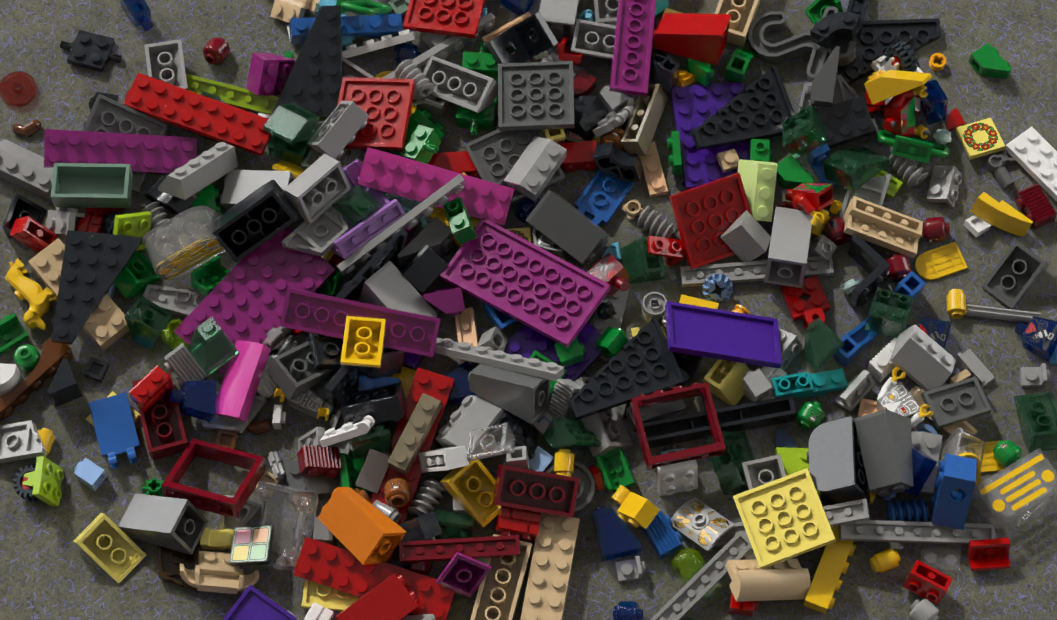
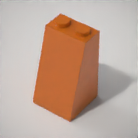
[318,487,407,565]

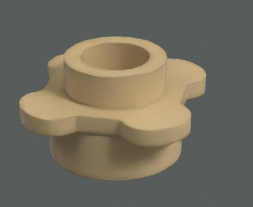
[622,199,644,220]

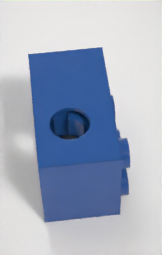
[930,453,977,530]

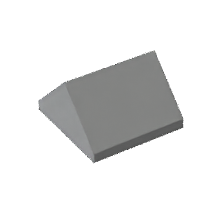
[720,210,771,262]

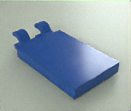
[574,168,635,226]
[88,392,141,469]

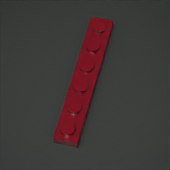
[399,535,520,563]

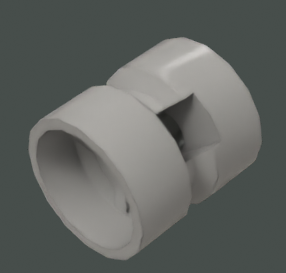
[642,292,667,323]

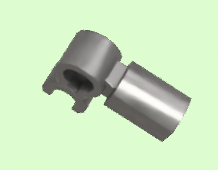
[986,149,1015,190]

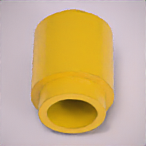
[946,289,966,319]
[38,428,55,457]
[554,449,575,477]
[869,548,901,573]

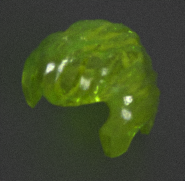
[161,319,189,350]
[672,548,705,580]

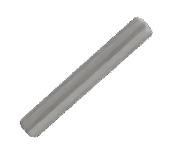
[965,304,1041,324]

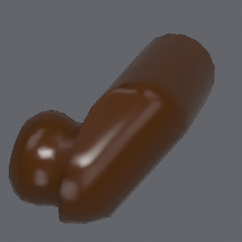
[13,119,41,137]
[246,419,272,435]

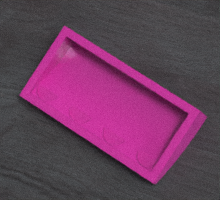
[212,340,271,422]

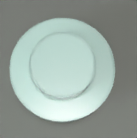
[933,129,952,144]
[842,278,860,295]

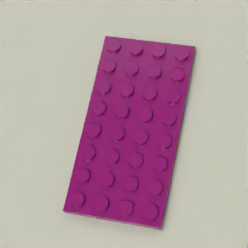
[440,218,611,348]
[174,227,336,377]

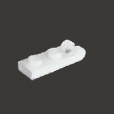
[320,415,375,447]

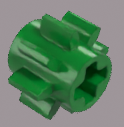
[142,477,164,497]

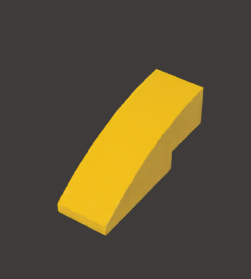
[970,192,1033,237]

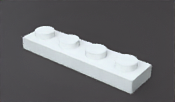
[342,29,416,58]

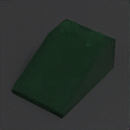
[823,147,892,192]
[1014,392,1057,453]

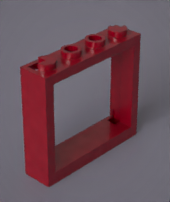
[630,382,726,471]
[162,438,265,519]

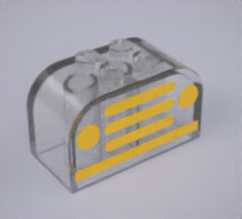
[143,206,226,282]
[971,448,1057,530]

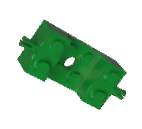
[456,42,498,135]
[362,124,441,164]

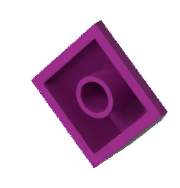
[421,286,465,316]
[436,552,492,598]

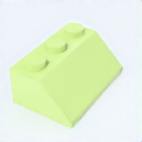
[738,159,778,222]

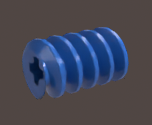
[886,499,929,522]

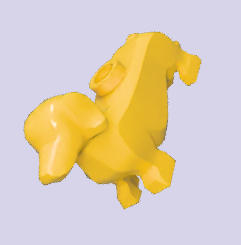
[5,258,57,331]

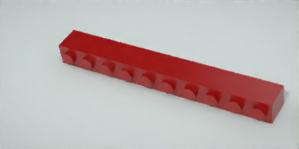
[428,140,598,179]

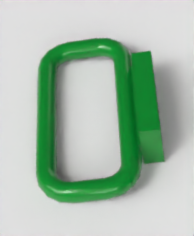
[336,0,392,16]
[876,130,950,163]

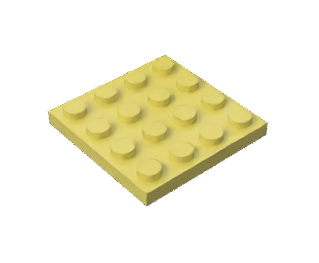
[733,468,836,569]

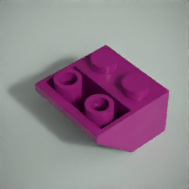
[246,53,295,96]

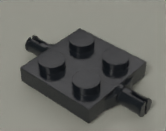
[60,30,122,72]

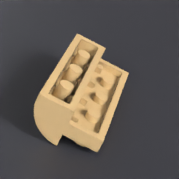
[843,196,923,258]
[725,558,810,601]

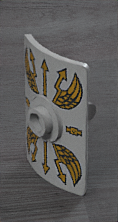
[671,497,734,551]

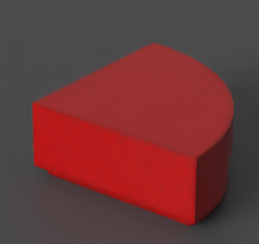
[946,108,965,132]
[588,465,604,491]

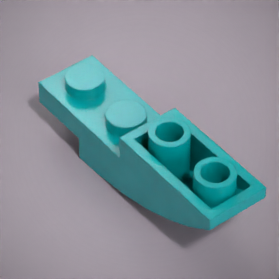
[771,368,848,398]

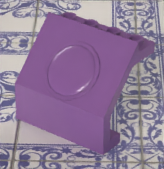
[331,159,405,259]

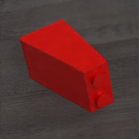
[652,13,731,66]
[335,573,419,620]

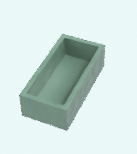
[51,163,133,208]

